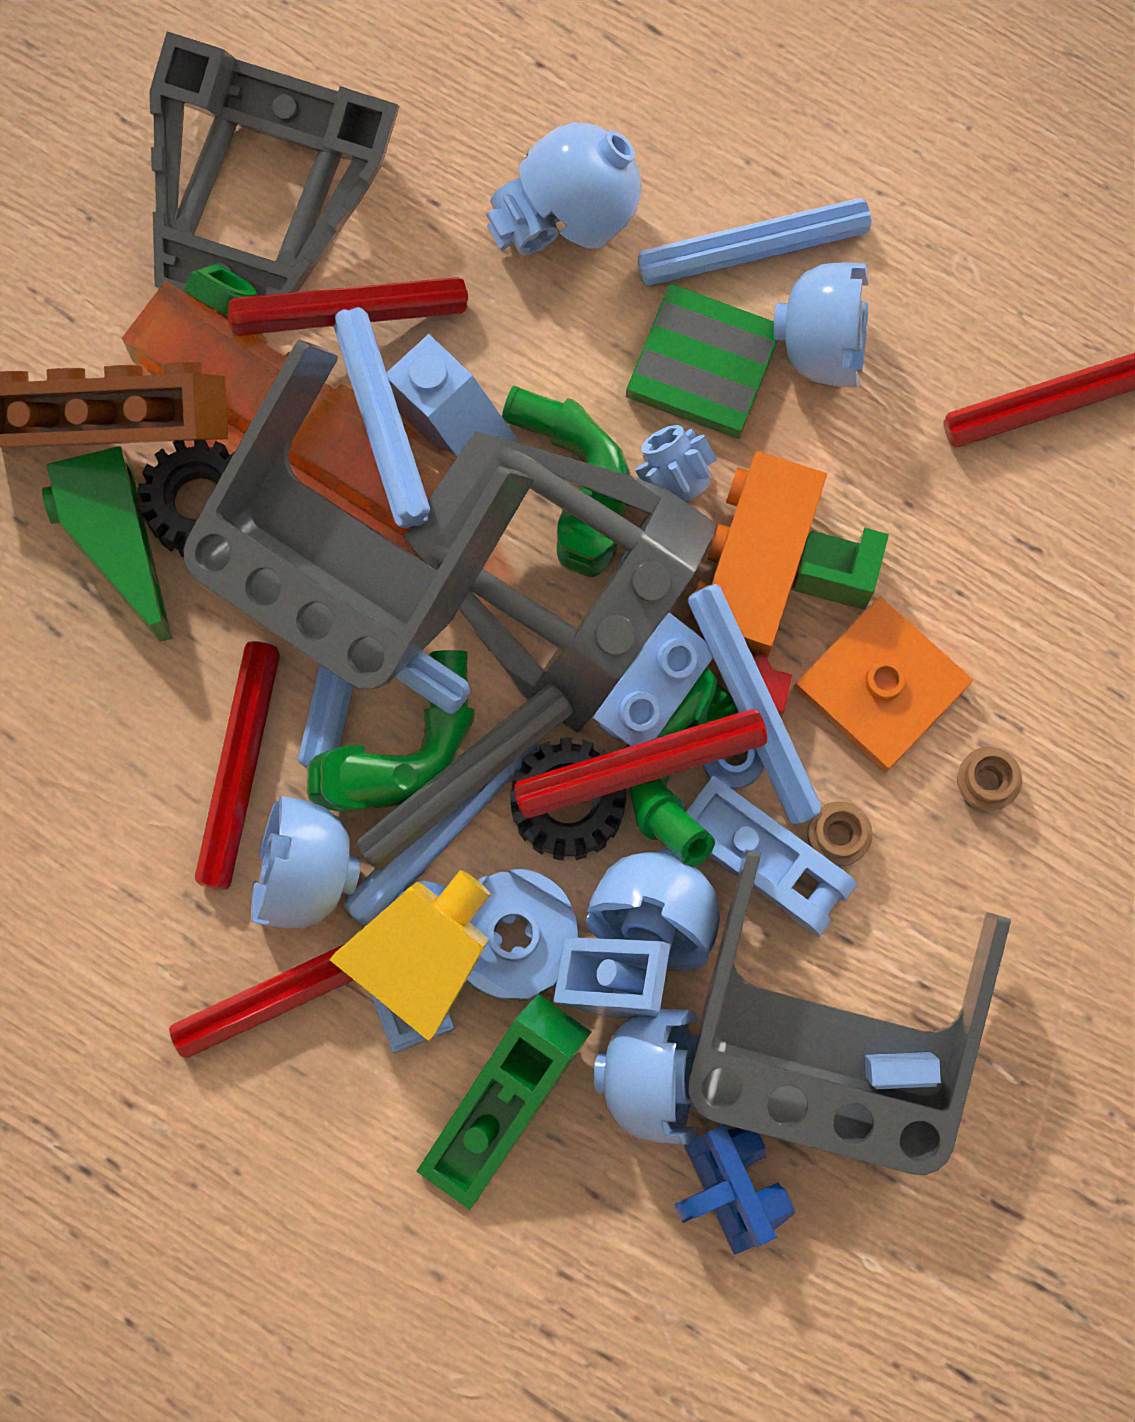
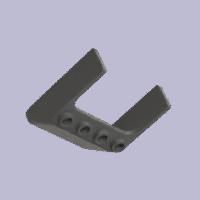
[184,340,533,689]
[688,849,1011,1175]

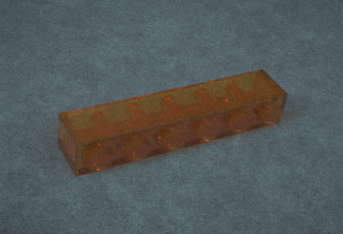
[121,281,457,536]

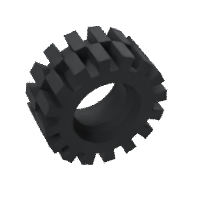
[138,440,235,557]
[510,738,627,861]

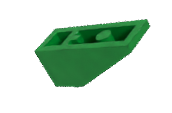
[42,446,172,642]
[416,994,592,1210]

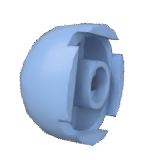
[519,122,642,248]
[774,262,869,387]
[251,796,361,929]
[586,849,720,971]
[594,1009,699,1145]

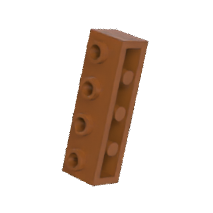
[0,362,228,449]

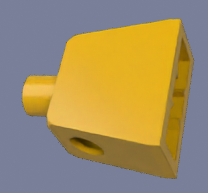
[330,870,491,1041]

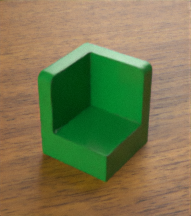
[793,528,889,610]

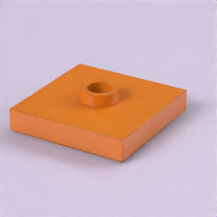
[793,596,974,773]

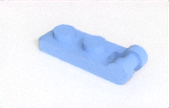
[686,776,858,937]

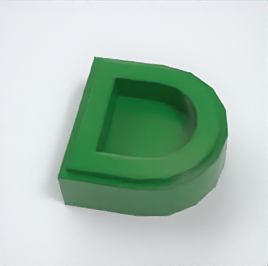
[183,264,258,315]

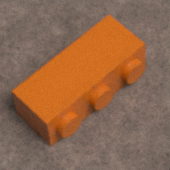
[688,451,828,658]

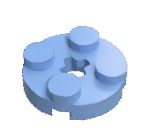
[467,869,578,1001]

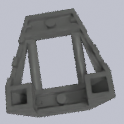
[149,31,400,301]
[403,431,718,733]

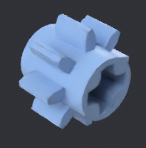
[486,178,560,255]
[635,425,717,502]

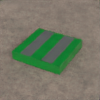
[625,283,778,439]

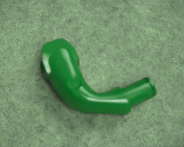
[502,386,631,577]
[307,650,475,811]
[626,667,738,867]

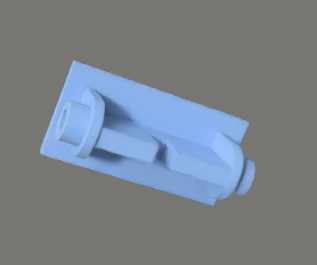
[593,612,713,746]

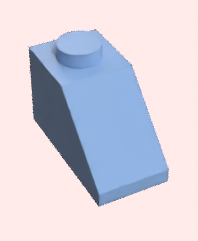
[387,334,518,464]
[553,937,671,1019]

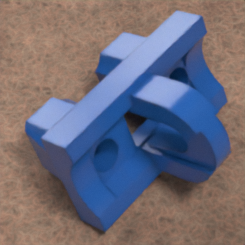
[674,1124,795,1255]

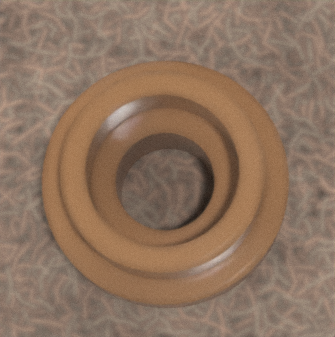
[957,747,1022,811]
[807,801,873,866]

